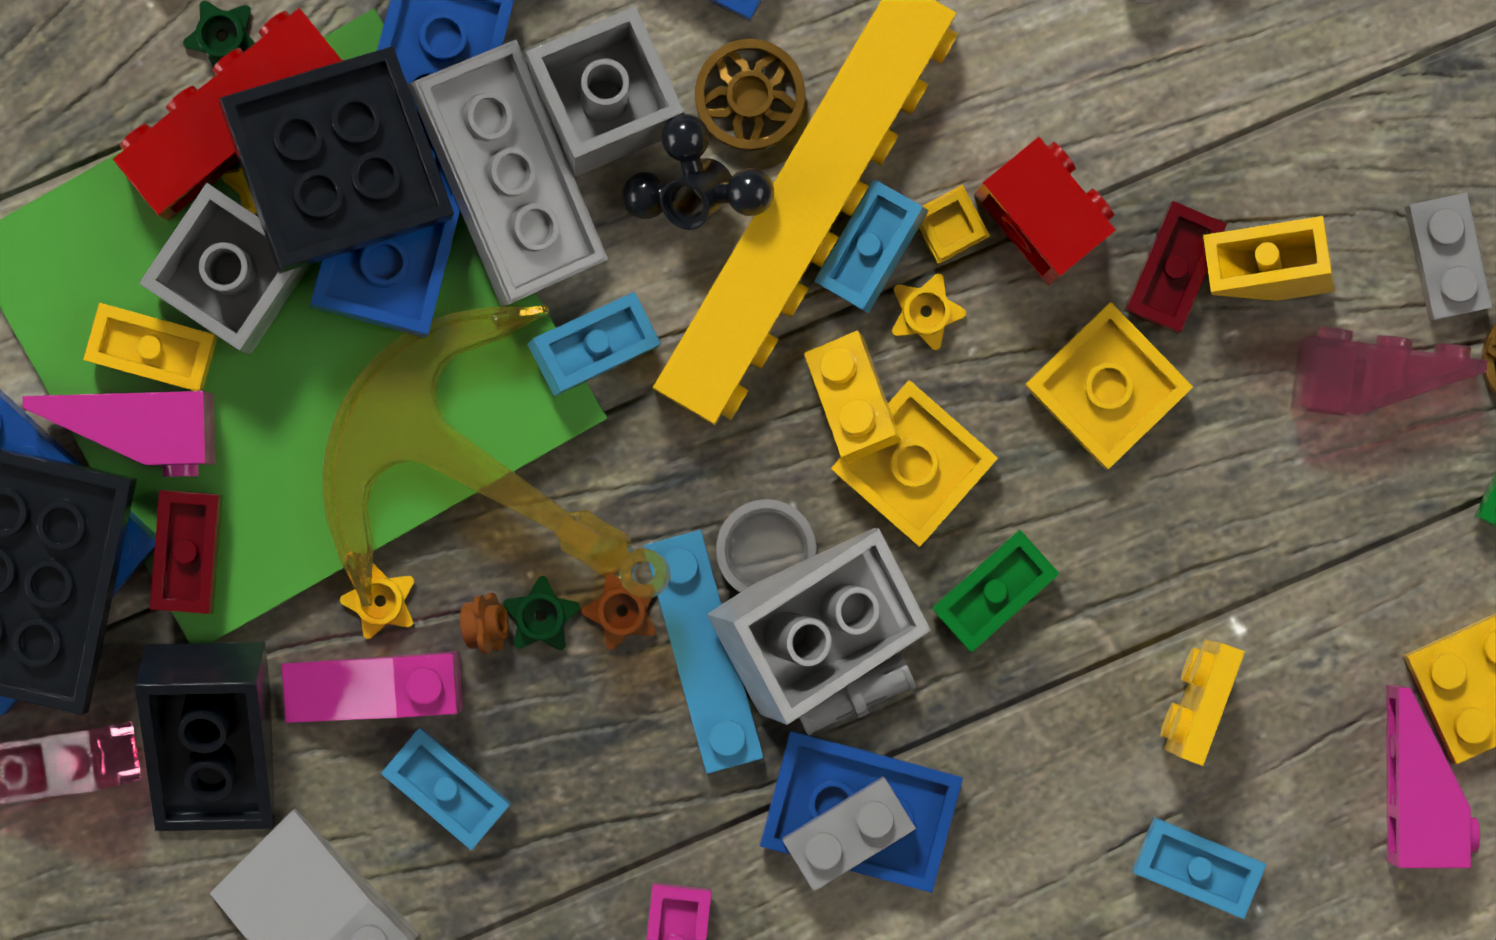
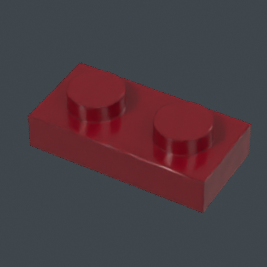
[1124,201,1227,334]
[150,490,223,614]

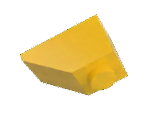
[1203,216,1335,301]

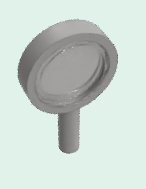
[716,499,817,592]

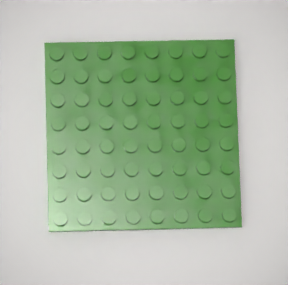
[0,8,608,643]

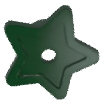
[183,0,255,75]
[503,576,580,650]

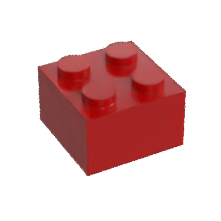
[974,137,1116,286]

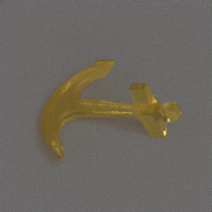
[323,305,671,607]

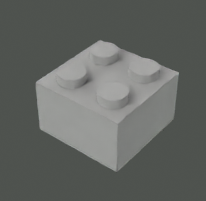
[526,6,685,177]
[139,183,312,355]

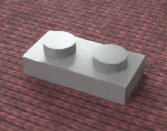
[1405,192,1492,321]
[782,776,916,891]

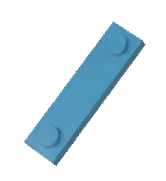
[644,530,764,774]

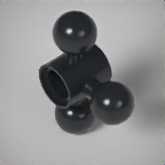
[622,114,774,230]

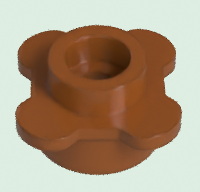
[460,593,509,654]

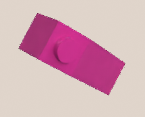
[22,391,215,477]
[281,651,463,723]
[1386,685,1480,868]

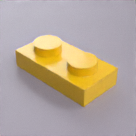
[83,303,218,391]
[804,330,902,464]

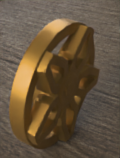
[695,39,805,151]

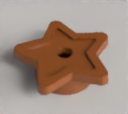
[582,573,656,650]

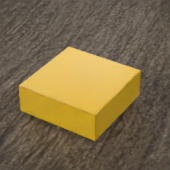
[918,184,990,266]

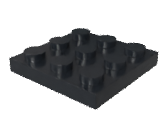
[219,46,454,274]

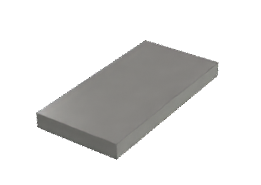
[407,39,608,306]

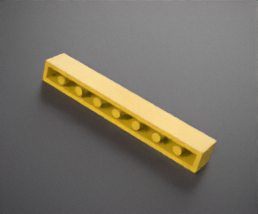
[653,0,959,426]

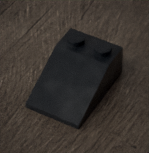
[135,642,275,831]

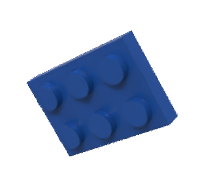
[760,730,963,893]

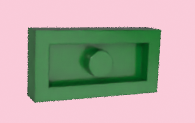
[931,529,1060,653]

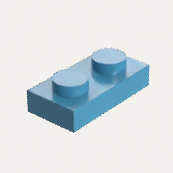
[814,179,928,313]
[527,292,661,397]
[381,727,511,850]
[1131,817,1267,919]

